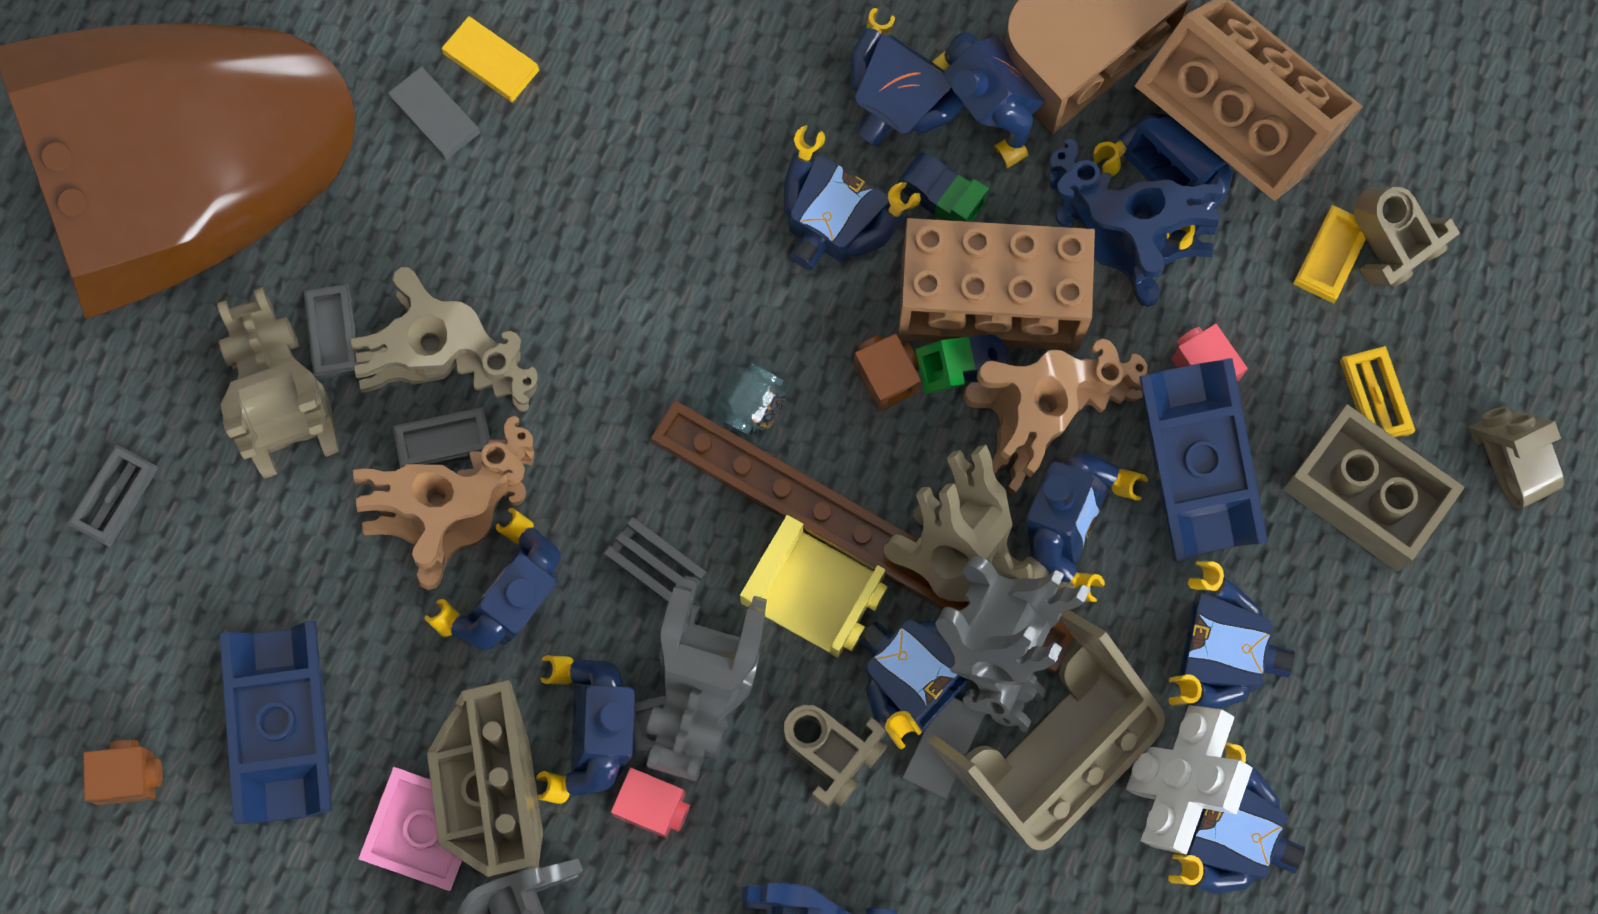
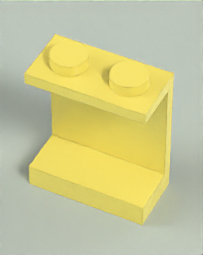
[740,515,888,658]

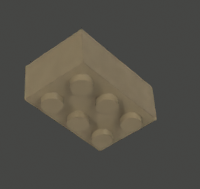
[1282,404,1465,572]

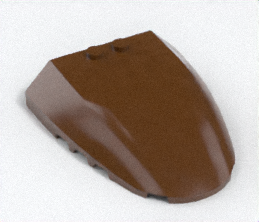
[0,23,355,319]

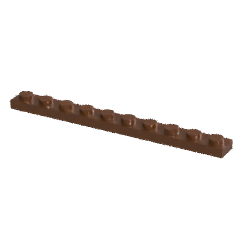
[651,400,1075,674]

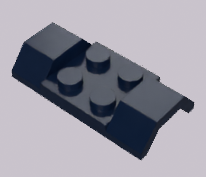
[1139,358,1268,561]
[219,621,332,824]

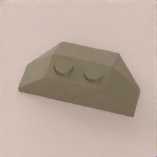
[427,680,543,879]

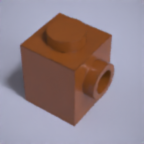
[854,333,921,412]
[83,740,163,805]

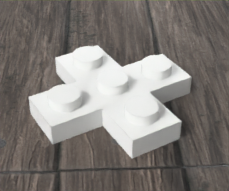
[1126,705,1252,855]

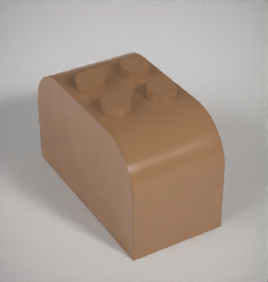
[1004,0,1194,135]

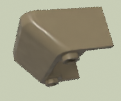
[928,610,1165,850]

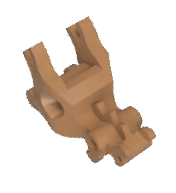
[962,339,1147,496]
[353,416,534,590]

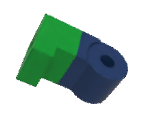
[898,152,989,222]
[915,335,1008,394]

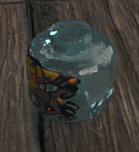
[719,363,787,434]

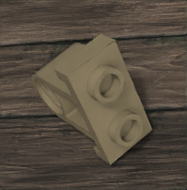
[1354,187,1460,287]
[1468,407,1564,509]
[784,705,888,810]

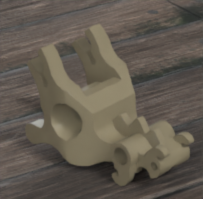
[351,267,538,412]
[217,287,340,479]
[884,445,1075,602]

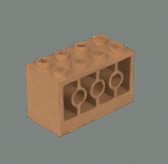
[1135,0,1363,201]
[898,218,1095,351]

